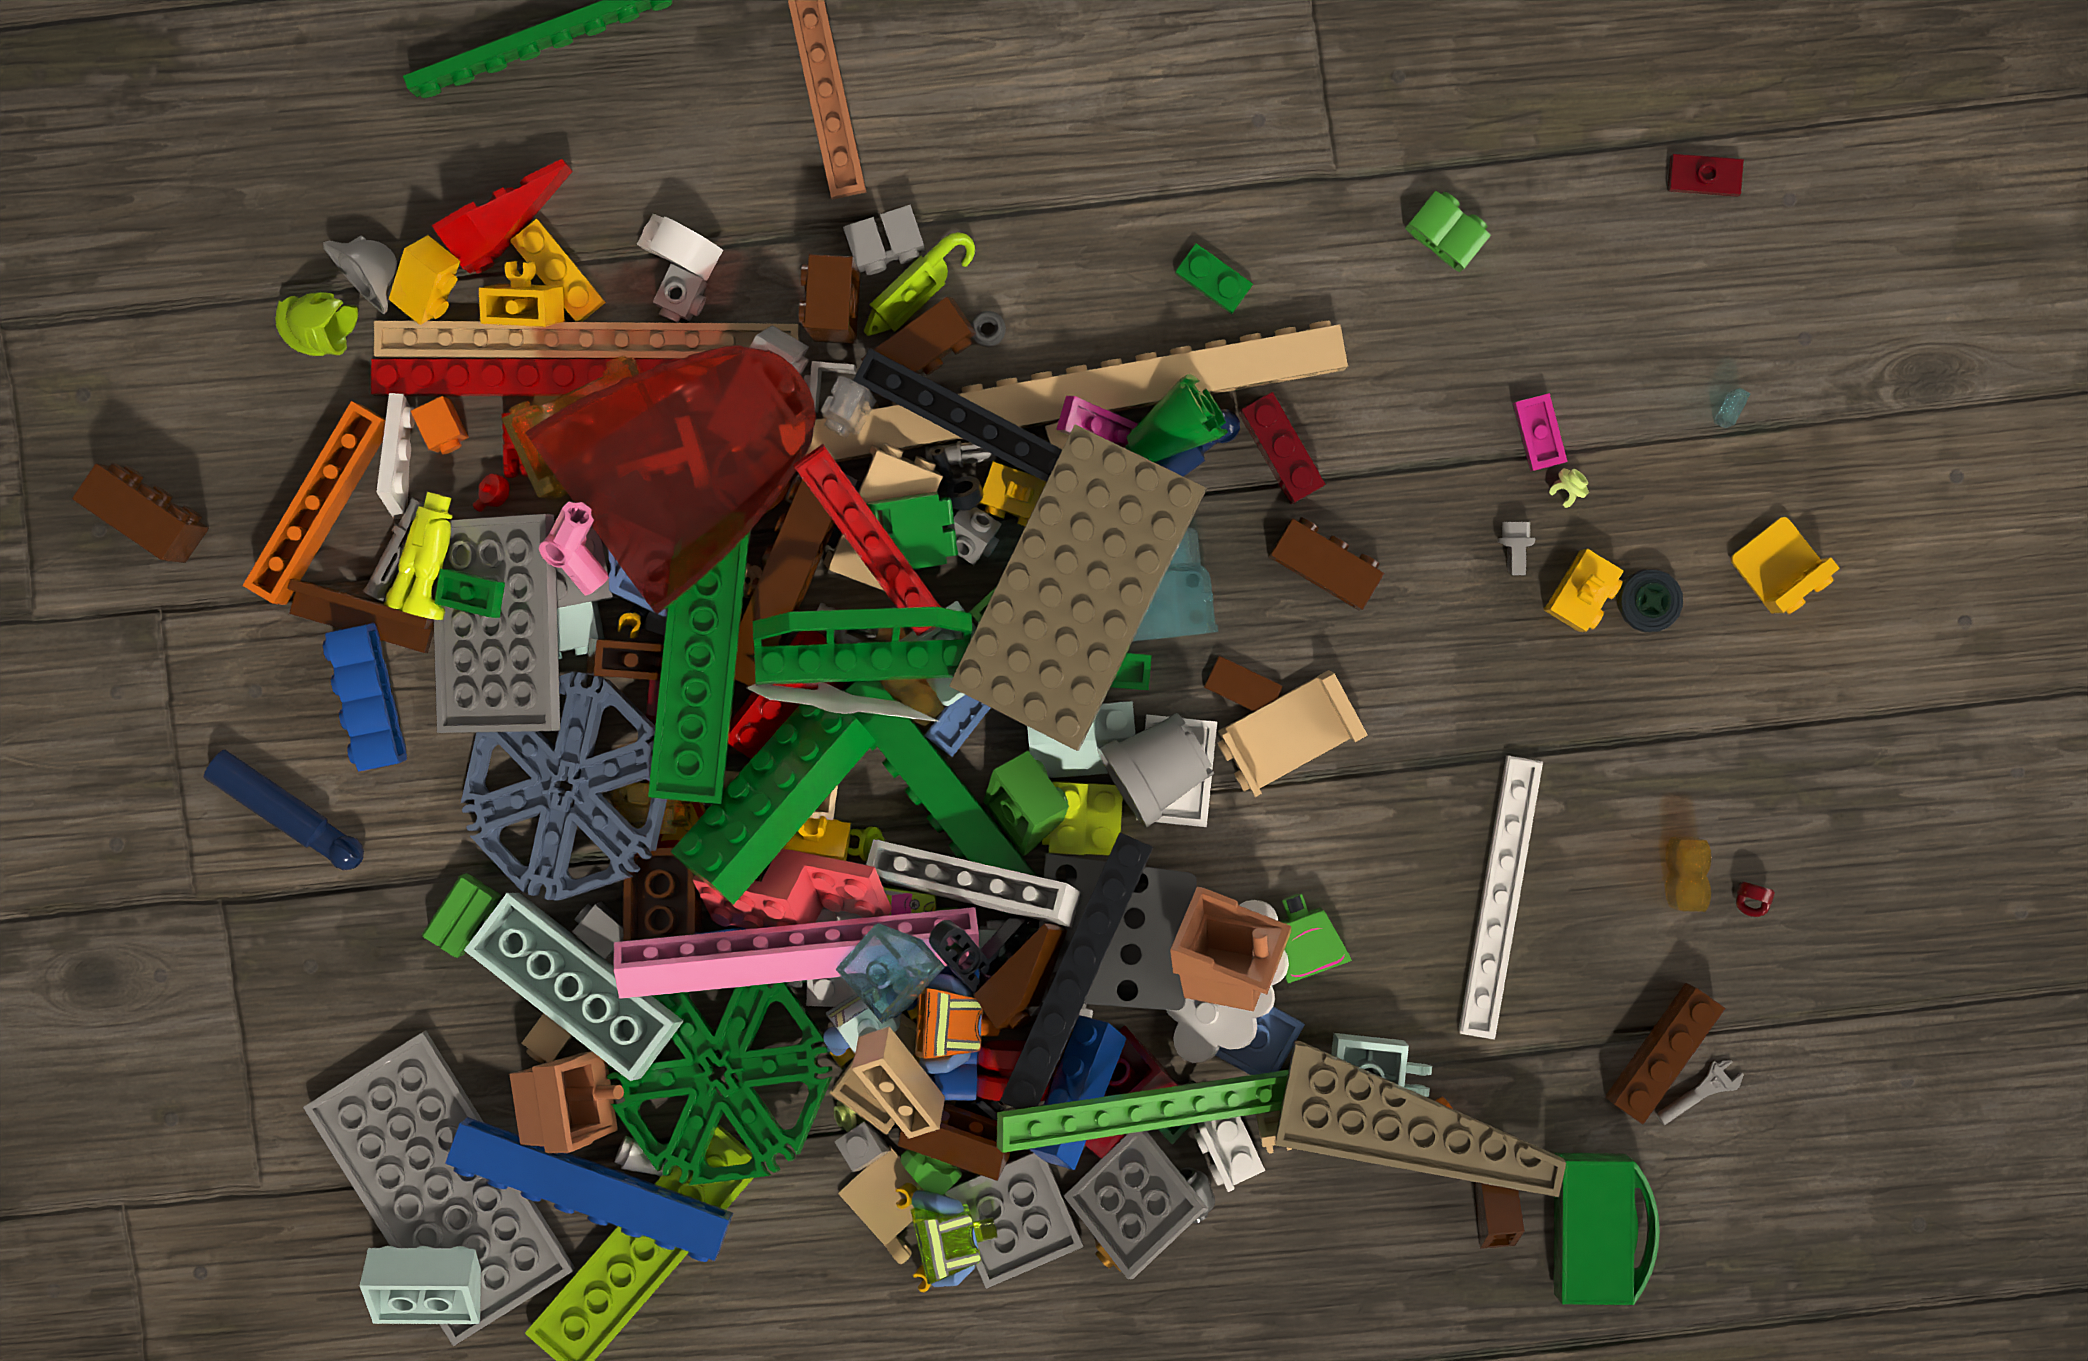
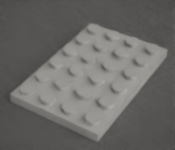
[433,514,560,733]

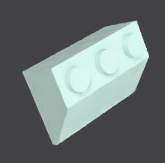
[1027,701,1135,778]
[360,1246,481,1324]

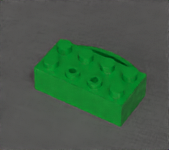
[1554,1153,1660,1305]

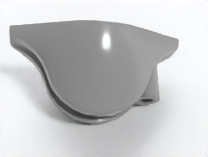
[323,235,397,314]

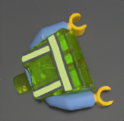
[895,1183,998,1292]

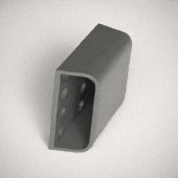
[1038,853,1197,1011]

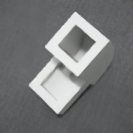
[637,214,723,281]

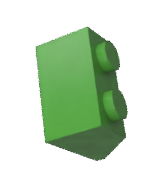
[983,751,1069,856]

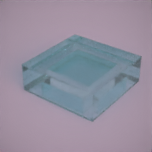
[1714,388,1751,428]

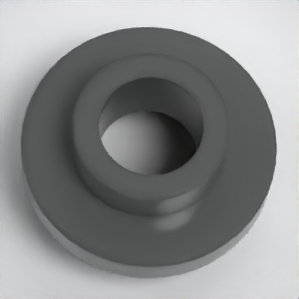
[971,311,1006,347]

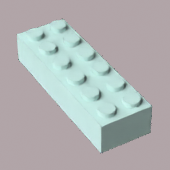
[464,893,683,1081]

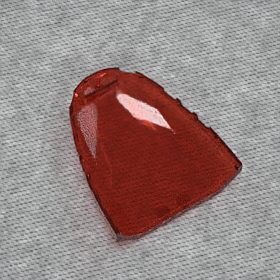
[525,345,816,615]

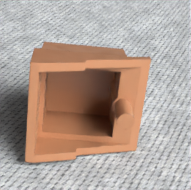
[1170,887,1292,1012]
[509,1051,624,1153]

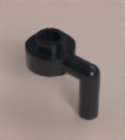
[931,447,984,511]

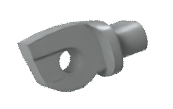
[1498,522,1535,575]

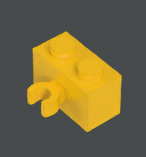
[388,235,460,325]
[479,261,565,327]
[979,462,1047,527]
[1544,549,1624,632]
[783,816,851,861]

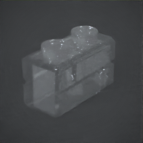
[821,376,876,438]

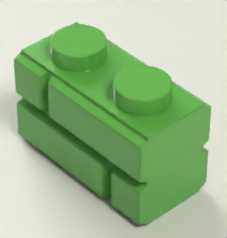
[422,873,502,958]

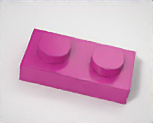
[1513,393,1568,472]

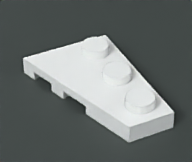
[376,393,415,519]

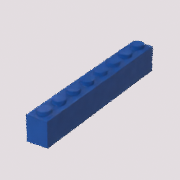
[445,1117,733,1262]

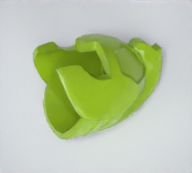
[275,292,358,356]

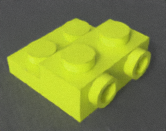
[1042,781,1123,855]

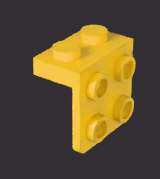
[1731,517,1840,614]

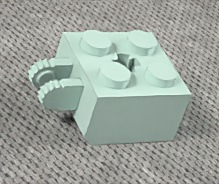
[1331,1033,1432,1097]

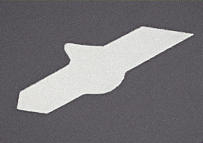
[747,683,940,722]

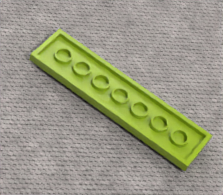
[525,1124,753,1361]

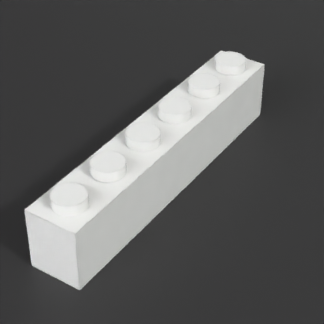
[866,839,1081,928]

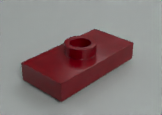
[1668,154,1744,197]

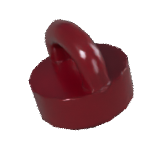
[1736,881,1775,917]

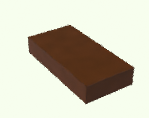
[1204,656,1283,712]

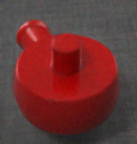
[473,474,510,512]

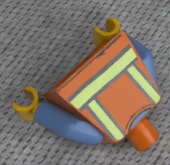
[903,969,1000,1074]

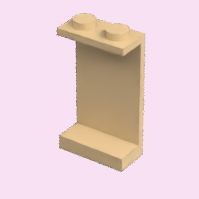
[824,443,943,590]
[1217,670,1368,797]

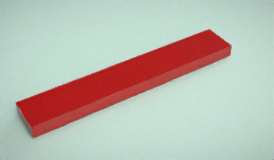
[793,444,941,636]

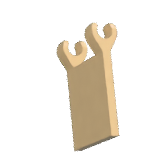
[838,1145,939,1264]

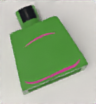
[1280,893,1352,983]

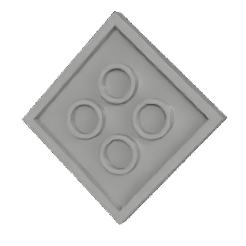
[1064,1131,1208,1279]
[945,1151,1083,1289]

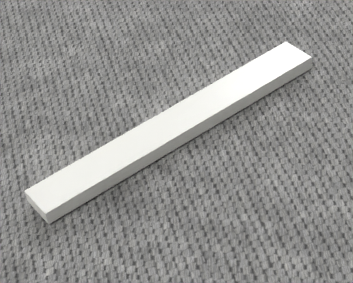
[1458,755,1543,1040]

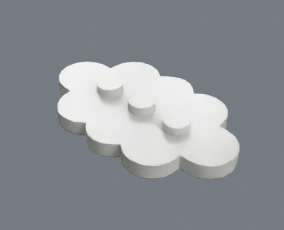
[1166,900,1289,1063]

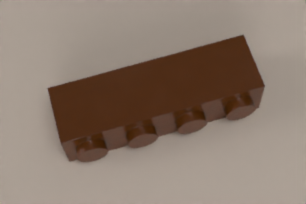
[1605,983,1726,1124]

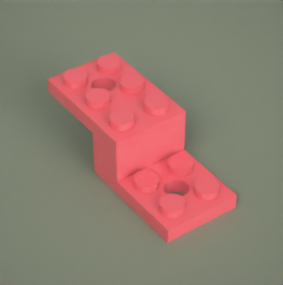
[693,848,892,929]

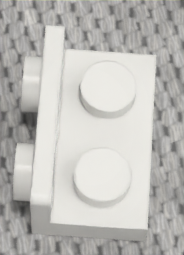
[1194,1116,1265,1192]

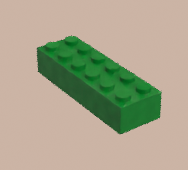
[670,704,876,905]

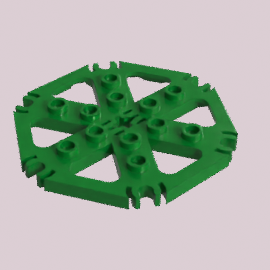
[607,982,832,1186]

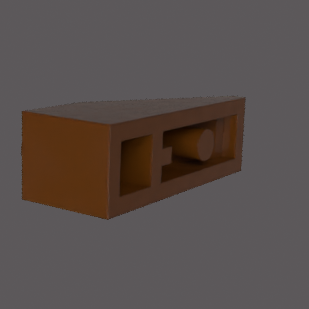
[973,923,1067,1030]

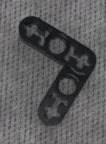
[929,914,1039,993]

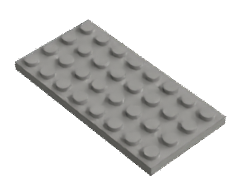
[303,1030,575,1346]

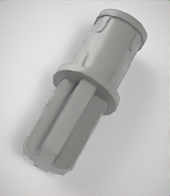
[925,439,997,468]

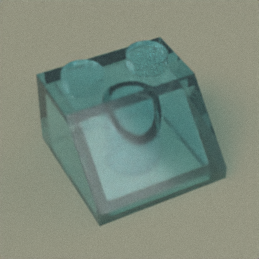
[836,923,945,1024]

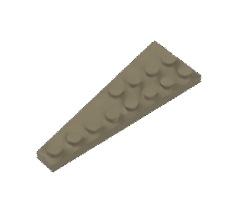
[1274,1041,1566,1197]

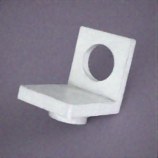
[803,361,857,413]

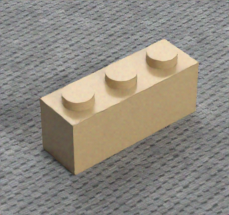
[852,1026,945,1139]

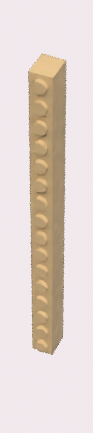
[780,321,1348,471]

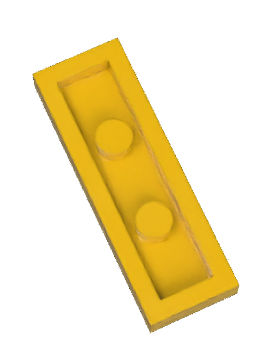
[510,219,606,322]

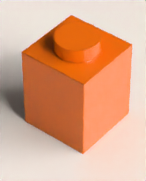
[411,396,469,454]

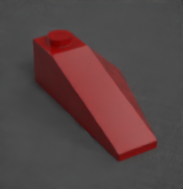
[432,158,573,274]

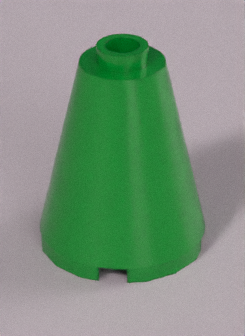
[1125,374,1228,462]

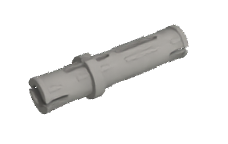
[363,497,424,601]

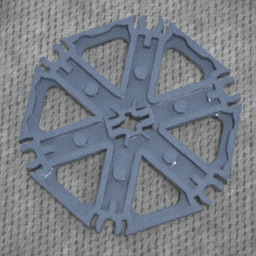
[461,672,667,901]

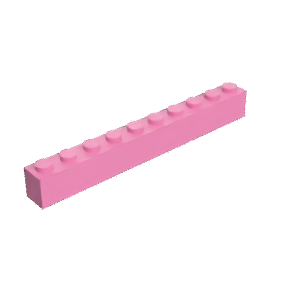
[614,907,979,999]

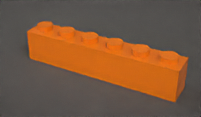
[242,401,386,605]

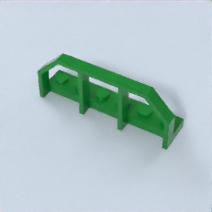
[753,607,972,685]

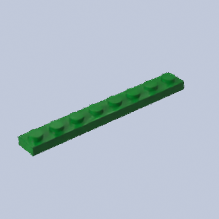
[403,0,672,98]

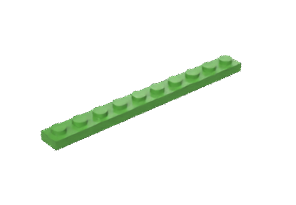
[997,1070,1289,1153]

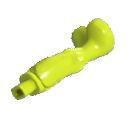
[384,492,453,620]

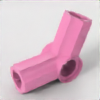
[539,502,609,596]

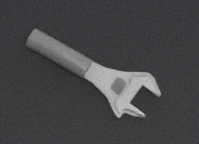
[1656,1060,1744,1125]

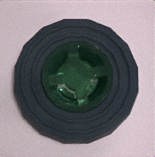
[1618,569,1683,632]

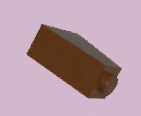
[1474,1182,1525,1249]

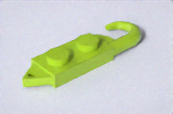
[864,232,975,336]

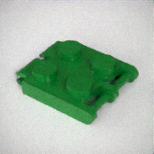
[866,492,958,569]

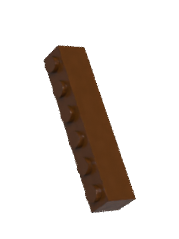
[735,479,836,686]

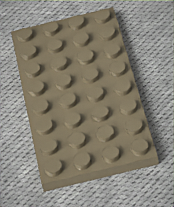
[949,424,1207,751]

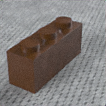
[861,297,976,376]
[1268,517,1385,611]
[586,638,664,680]
[898,1103,1010,1181]

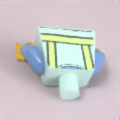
[823,976,918,1069]

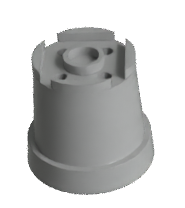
[1097,713,1214,828]

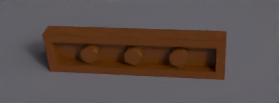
[288,579,434,653]

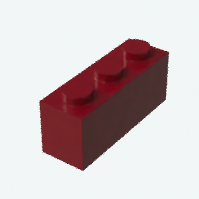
[1239,392,1326,505]

